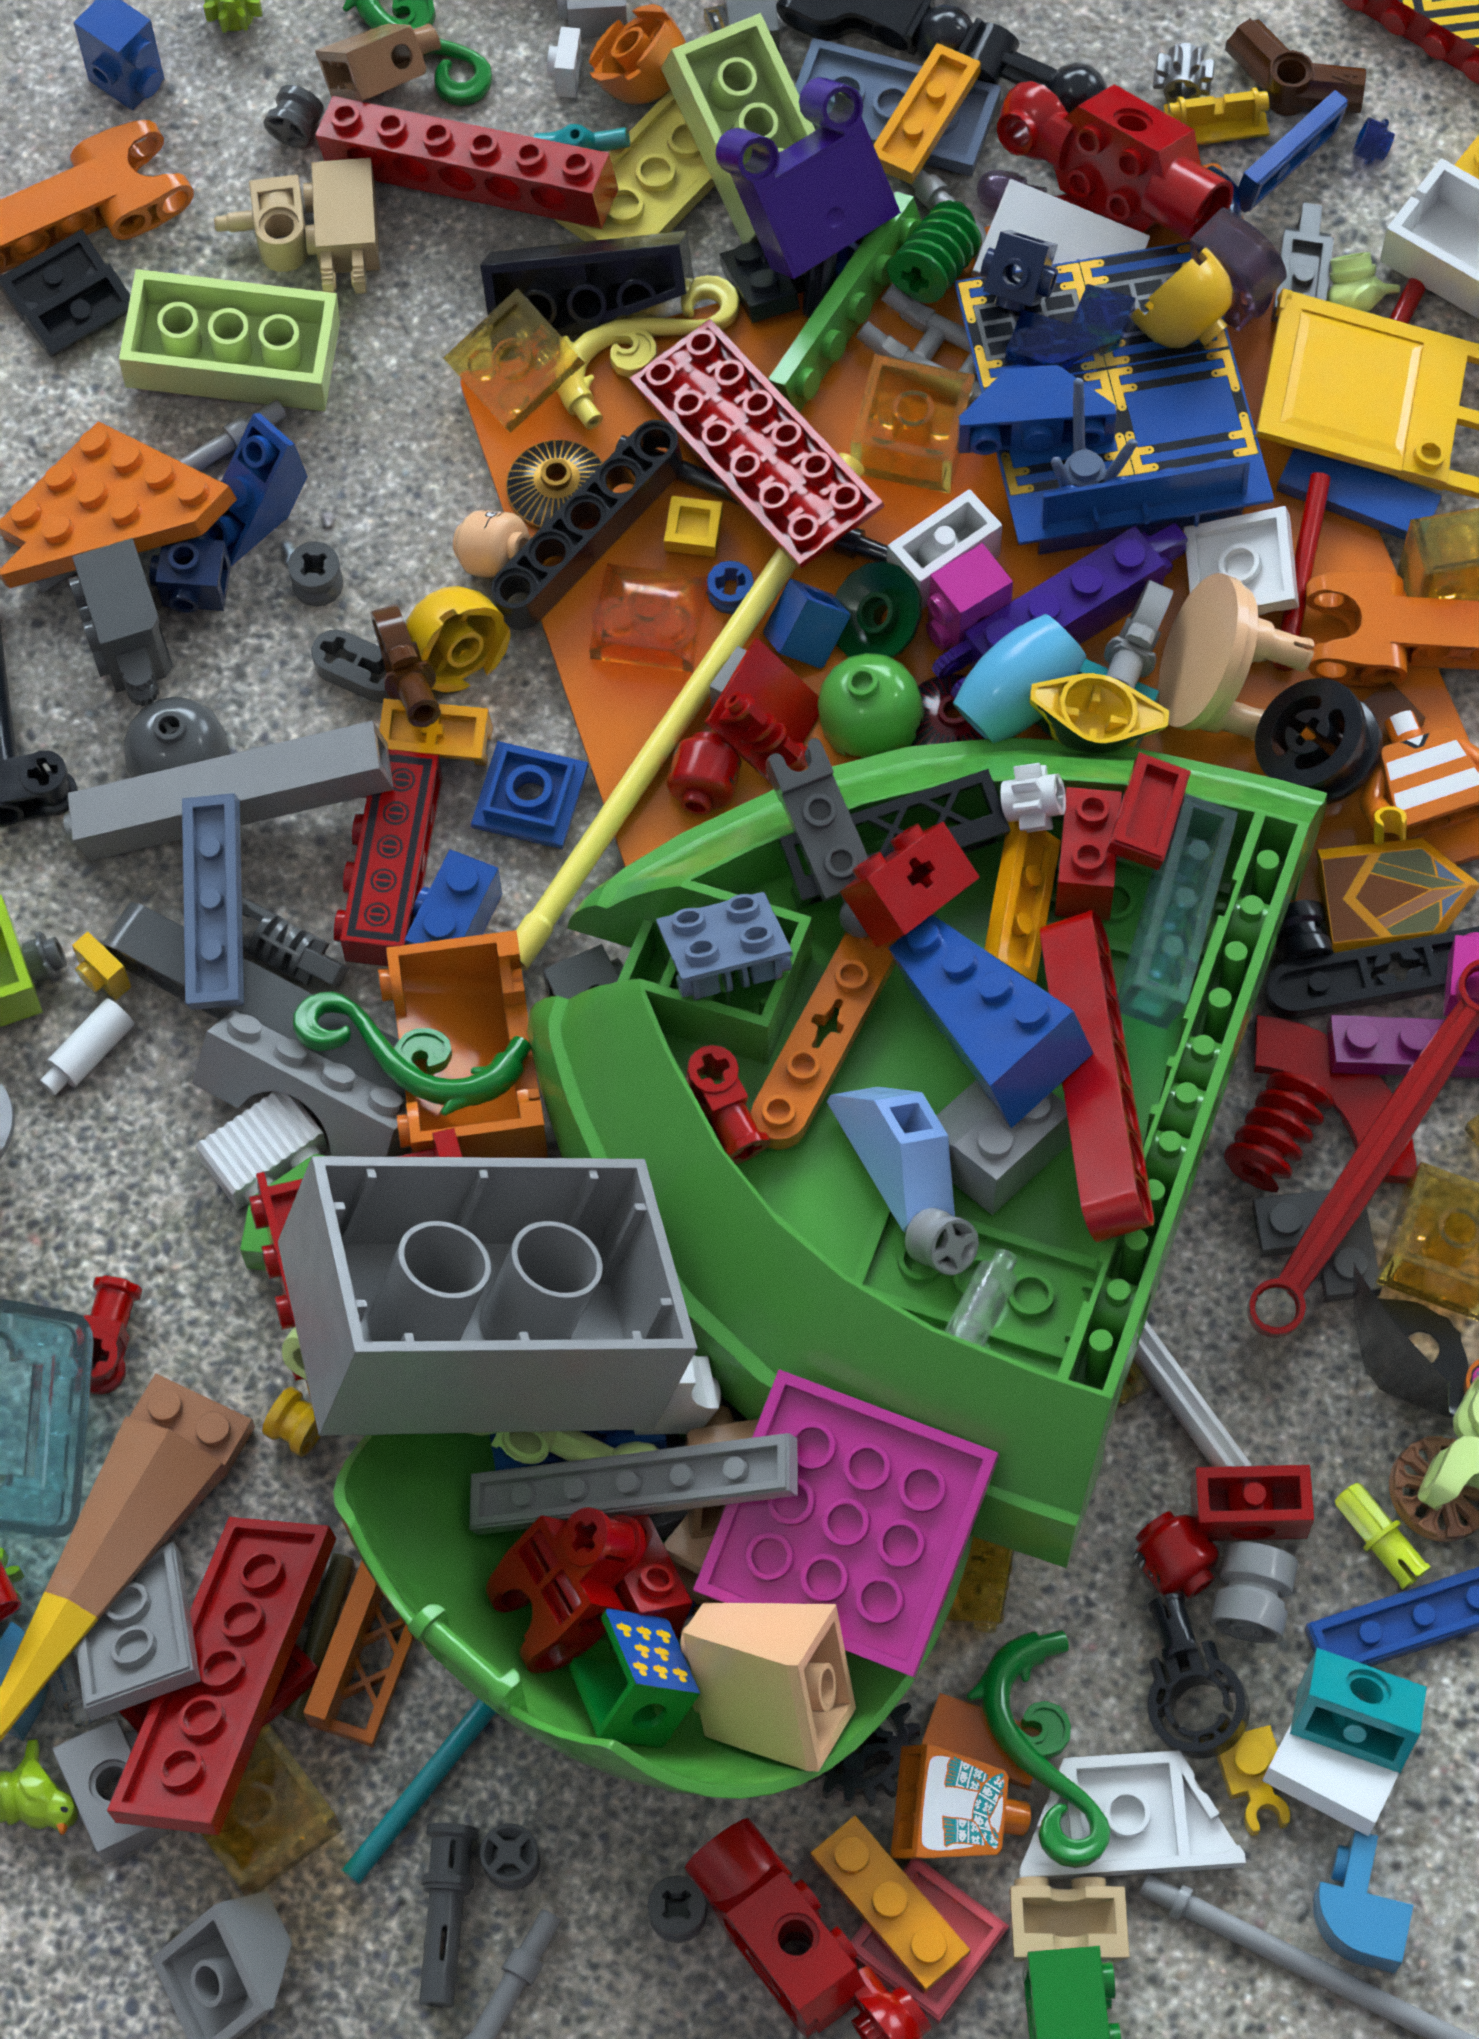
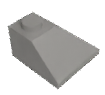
[151,1891,292,2039]

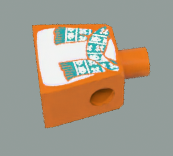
[890,1744,1031,1859]

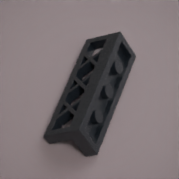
[779,769,1011,910]

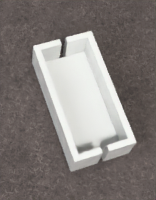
[1380,158,1479,319]

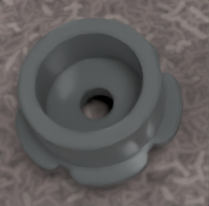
[22,931,67,983]

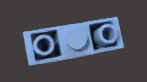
[827,1087,955,1232]

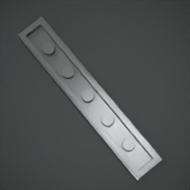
[469,1433,798,1535]

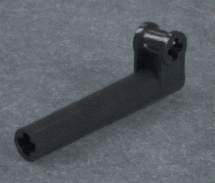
[0,625,78,827]

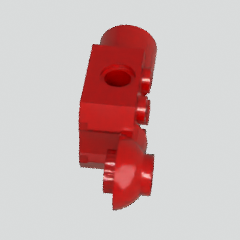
[997,81,1233,245]
[684,1818,932,2039]

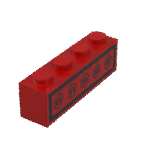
[334,749,443,967]

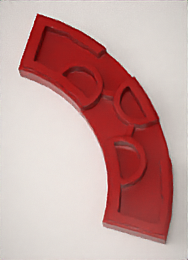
[1254,1015,1417,1184]

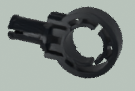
[1147,1593,1250,1759]

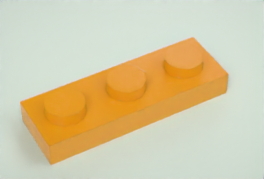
[874,43,981,184]
[984,821,1061,984]
[810,1815,971,1993]

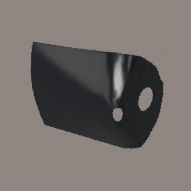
[1353,1263,1468,1418]

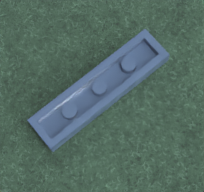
[182,793,244,1010]

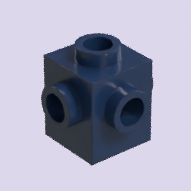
[980,230,1058,312]
[149,536,231,613]

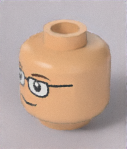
[453,510,531,579]

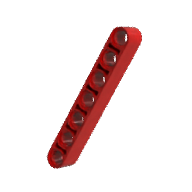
[1040,909,1155,1243]

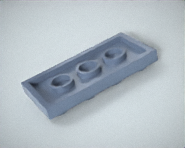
[795,38,1001,177]

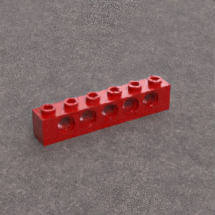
[315,96,619,229]

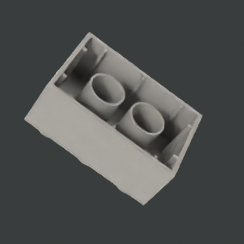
[278,1156,697,1436]

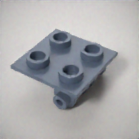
[656,892,793,1001]

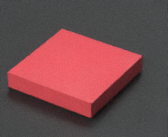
[850,1859,1009,2024]

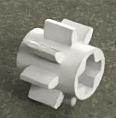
[1001,763,1066,833]

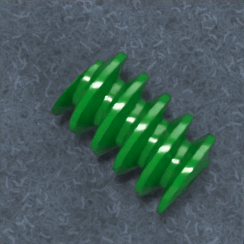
[886,200,982,303]

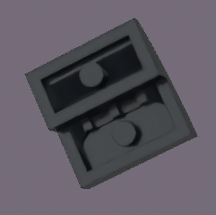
[0,229,131,358]

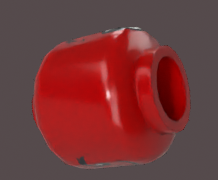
[667,732,741,815]
[1134,1511,1219,1599]

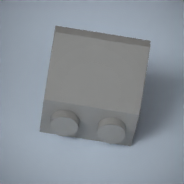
[936,1080,1070,1215]

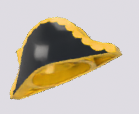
[1029,673,1169,754]

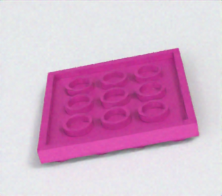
[693,1369,1000,1678]

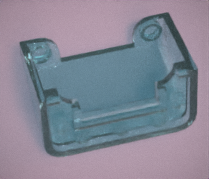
[0,1299,94,1539]

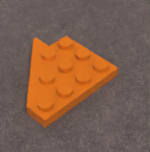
[0,421,237,588]

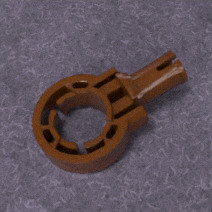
[370,604,441,727]

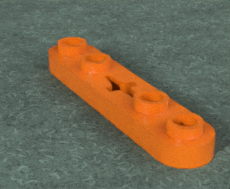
[750,932,899,1150]

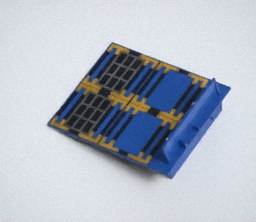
[954,242,1274,555]

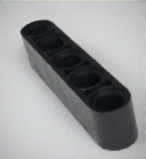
[491,420,683,630]

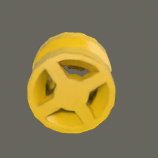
[262,1386,321,1457]

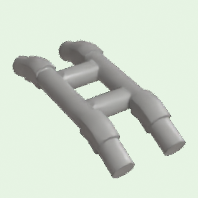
[856,284,981,405]

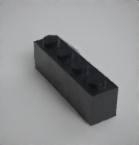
[480,231,694,364]

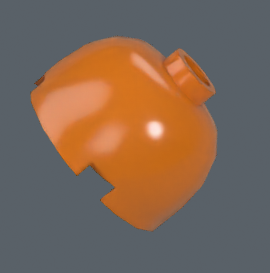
[589,4,686,105]

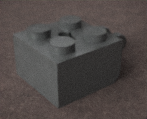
[68,538,173,707]

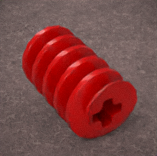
[1224,1072,1334,1193]

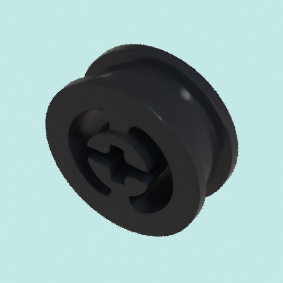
[1255,678,1382,805]

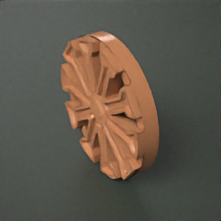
[1389,1436,1479,1542]

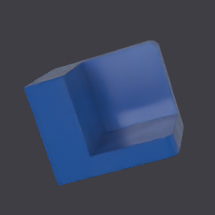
[763,578,851,668]

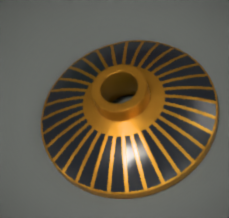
[506,440,603,529]

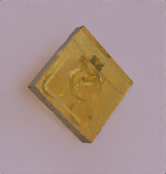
[443,288,585,433]

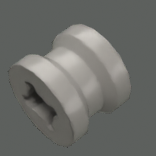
[905,1208,979,1275]

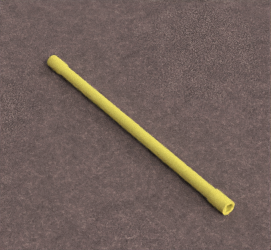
[516,453,865,971]

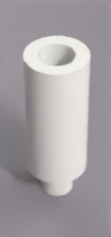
[39,998,135,1096]

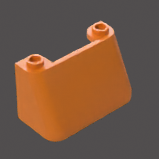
[378,930,548,1158]

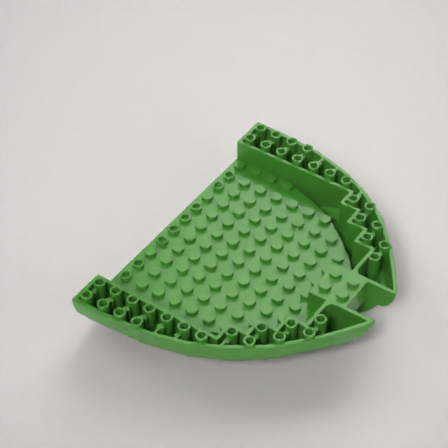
[527,737,1327,1568]

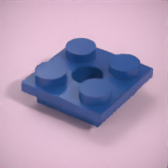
[471,741,589,850]

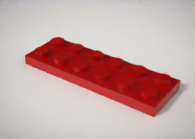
[107,1517,337,1835]

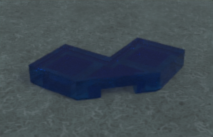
[1005,283,1136,370]

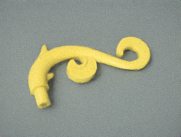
[556,275,740,429]

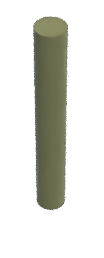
[283,1553,354,1723]

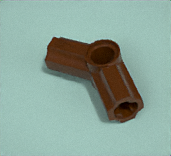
[1225,18,1366,116]

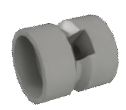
[1210,1541,1299,1643]

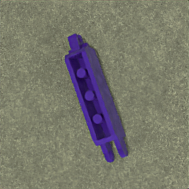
[931,523,1188,699]

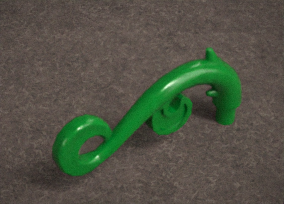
[342,0,492,107]
[293,991,531,1116]
[967,1630,1111,1868]

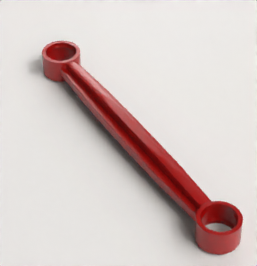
[1247,959,1479,1338]

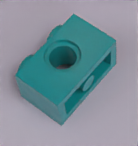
[1290,1648,1427,1773]

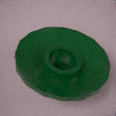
[835,561,922,659]

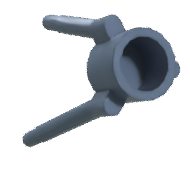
[1051,378,1138,487]

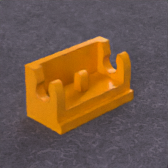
[379,698,493,766]

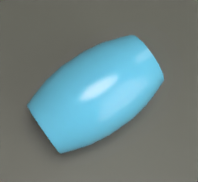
[953,614,1086,743]

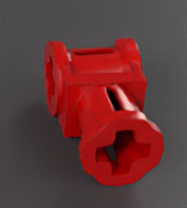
[685,1045,771,1165]
[68,1275,143,1394]

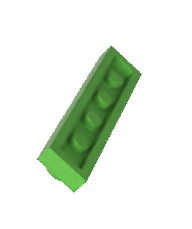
[768,192,922,413]

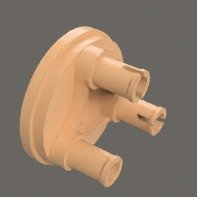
[1158,573,1314,741]

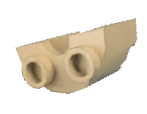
[1009,1876,1130,1963]

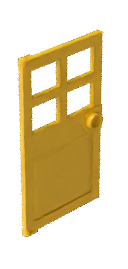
[1255,288,1479,499]

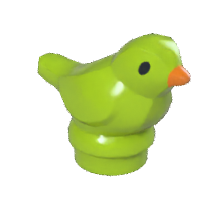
[0,1739,79,1835]

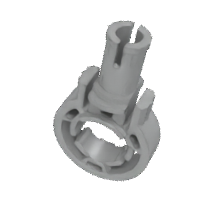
[1104,580,1173,689]

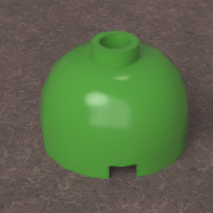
[818,653,925,759]

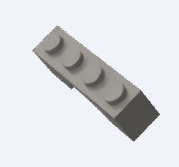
[192,1010,407,1157]

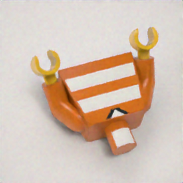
[1360,710,1479,844]

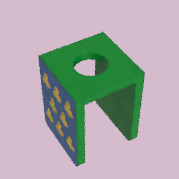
[569,1609,701,1748]

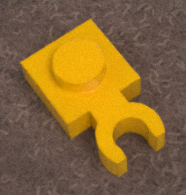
[1216,1725,1290,1836]

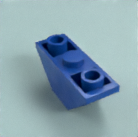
[958,365,1116,455]
[202,413,308,566]

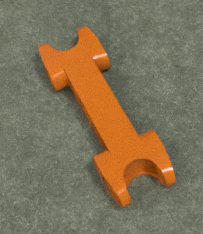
[0,120,194,274]
[1305,570,1479,687]

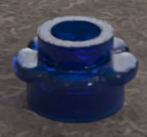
[1353,117,1395,165]

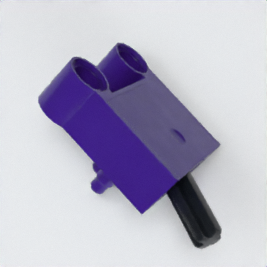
[715,77,901,318]

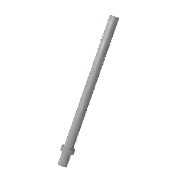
[1139,1873,1479,2039]

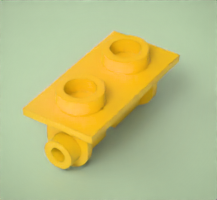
[1163,87,1270,145]

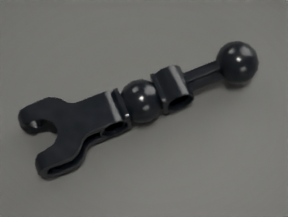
[776,0,1107,113]

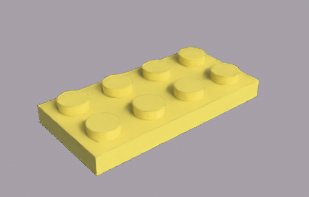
[555,90,715,241]

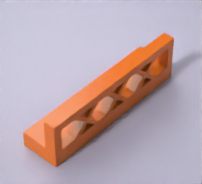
[303,1561,415,1748]

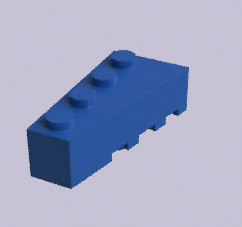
[889,914,1094,1128]

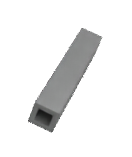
[64,720,394,861]

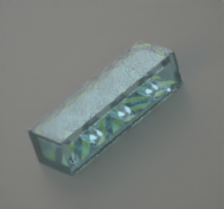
[1118,794,1238,1029]

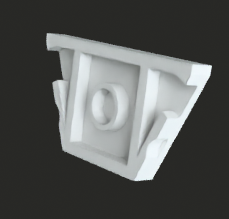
[1019,1750,1246,1880]

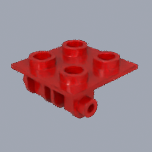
[704,638,819,785]

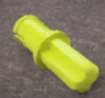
[1335,1482,1431,1590]

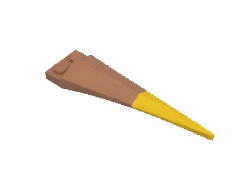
[0,1373,255,1742]

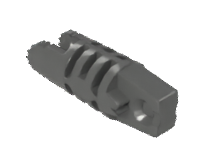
[242,896,349,986]

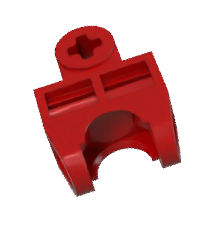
[486,1507,646,1673]

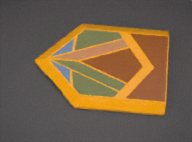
[1316,838,1479,953]

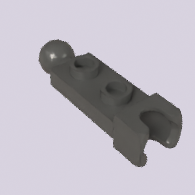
[765,738,869,938]

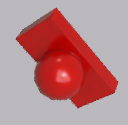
[1106,752,1191,871]

